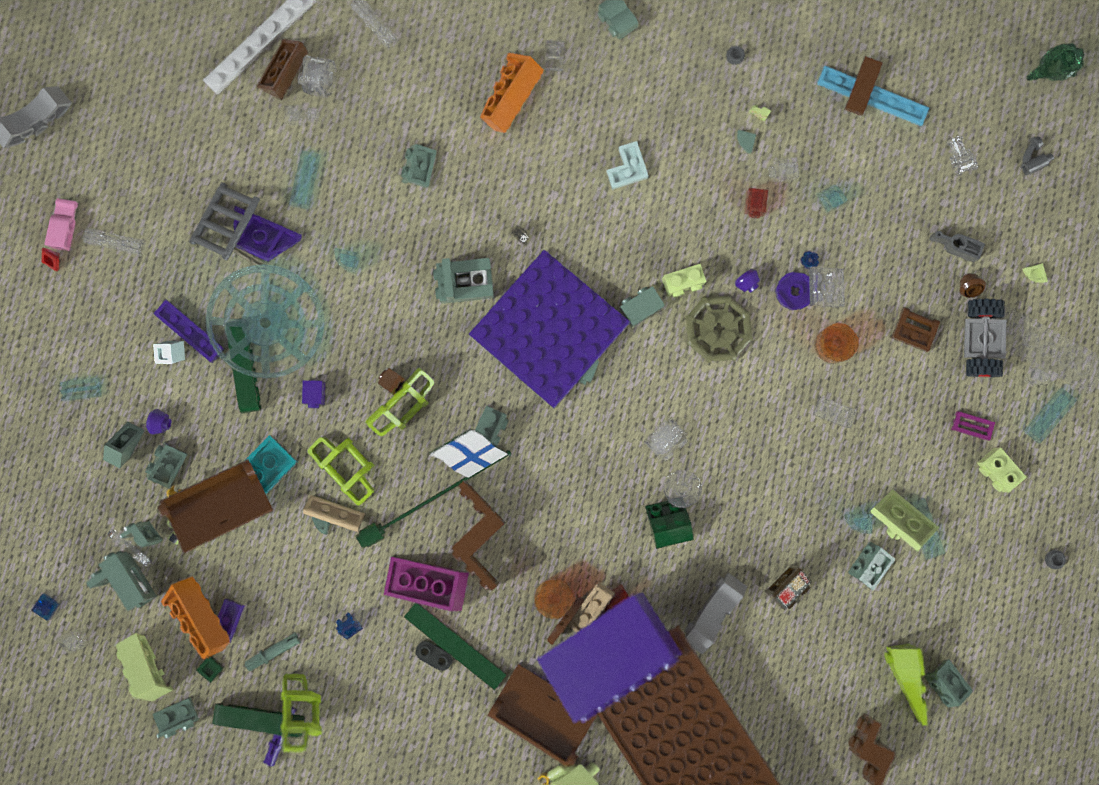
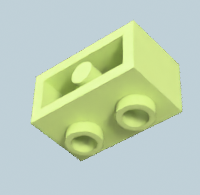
[662,264,706,297]
[977,448,1027,492]

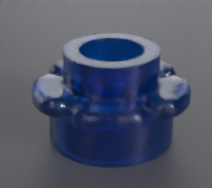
[801,251,819,270]

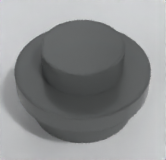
[726,46,745,65]
[1045,550,1066,570]

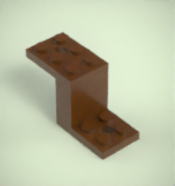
[451,481,506,591]

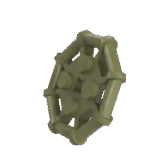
[685,294,754,363]

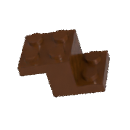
[848,713,896,785]

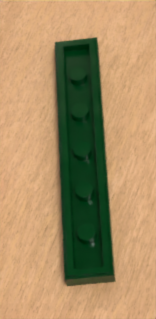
[404,603,507,691]

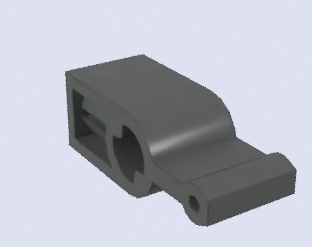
[929,231,985,263]

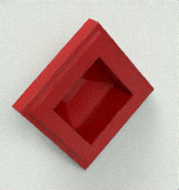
[41,248,59,272]

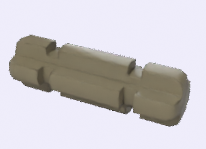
[233,247,264,268]

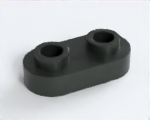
[415,641,452,671]

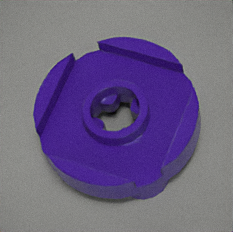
[775,272,815,311]

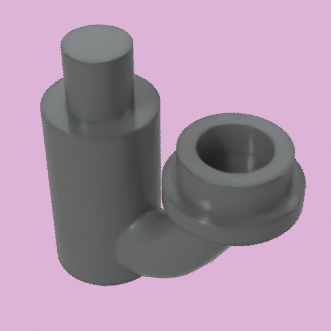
[1021,136,1054,176]

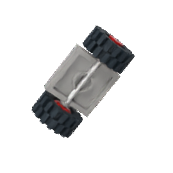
[964,299,1006,378]

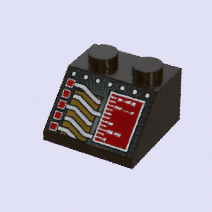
[765,564,812,610]

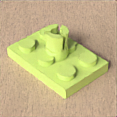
[871,489,939,551]

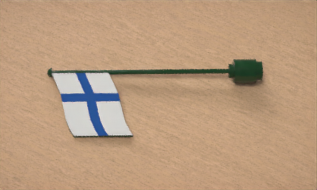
[355,429,512,548]

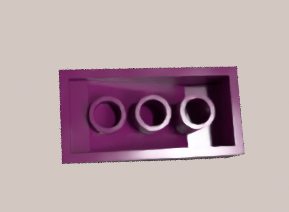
[383,557,469,612]

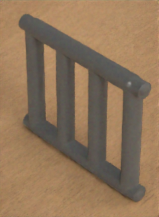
[189,182,260,261]

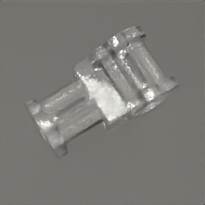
[946,135,978,176]

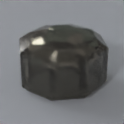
[512,225,529,244]

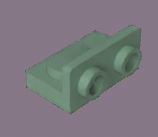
[401,144,437,188]
[475,405,509,447]
[145,442,187,488]
[119,521,163,548]
[848,542,895,591]
[924,659,973,707]
[153,697,199,739]

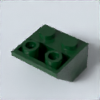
[645,497,694,549]

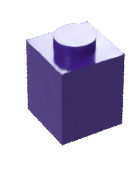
[302,380,325,409]

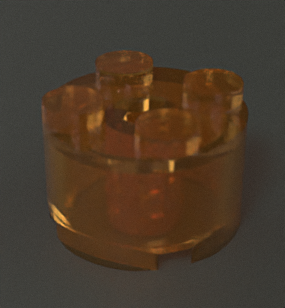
[815,323,859,364]
[534,578,573,619]

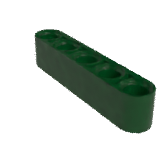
[225,319,262,414]
[212,703,306,738]

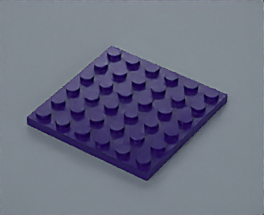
[469,250,630,409]

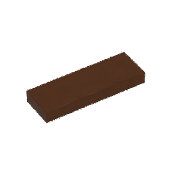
[844,56,883,116]

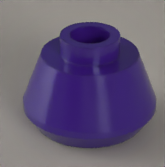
[735,269,760,293]
[146,409,171,435]

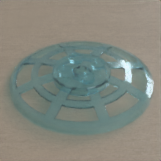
[206,265,325,378]

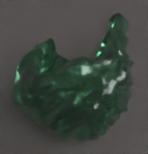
[1026,43,1084,81]

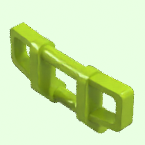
[365,368,434,437]
[308,436,375,506]
[281,674,322,752]

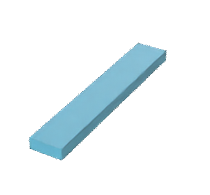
[817,66,929,126]

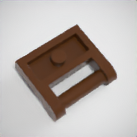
[891,307,940,352]

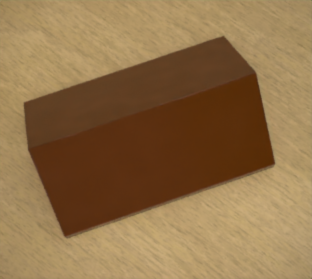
[256,39,308,100]

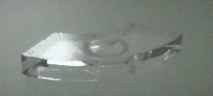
[107,529,153,567]

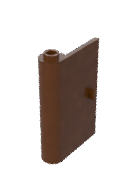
[157,459,273,554]
[487,664,598,767]

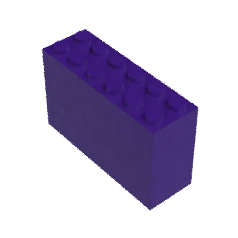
[537,592,682,723]

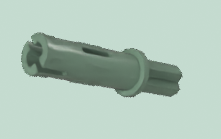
[245,632,301,671]

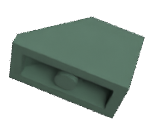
[103,422,144,468]

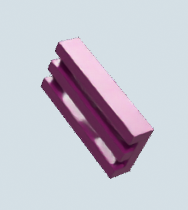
[951,411,995,441]

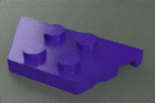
[233,206,302,262]

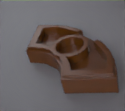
[547,596,584,645]

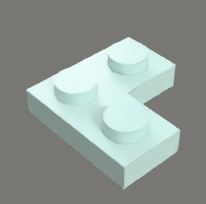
[607,141,649,190]

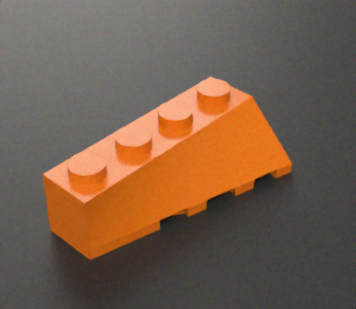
[480,53,544,133]
[161,576,230,659]

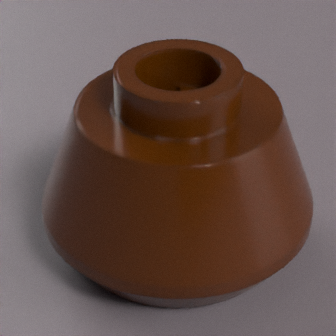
[959,273,986,298]

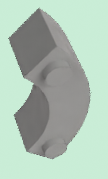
[0,86,72,148]
[684,573,747,654]

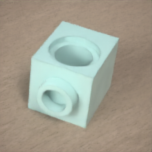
[153,341,185,364]

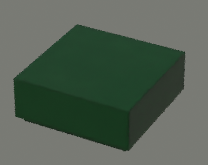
[196,656,224,683]

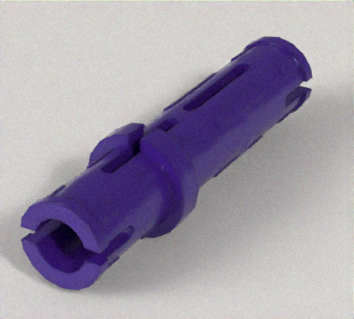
[263,707,297,766]

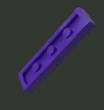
[153,299,225,363]

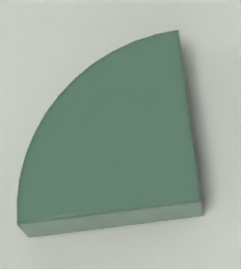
[737,130,756,154]
[312,517,330,535]

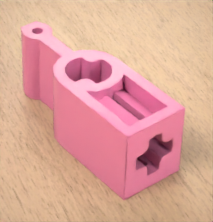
[44,198,77,251]

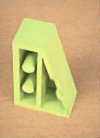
[116,633,173,702]

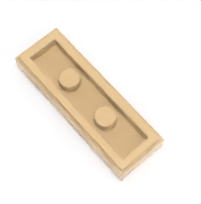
[303,495,365,532]
[567,582,614,632]

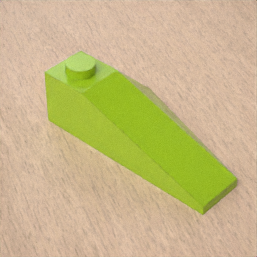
[884,643,928,726]

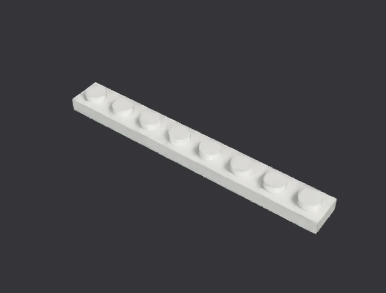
[203,0,317,95]

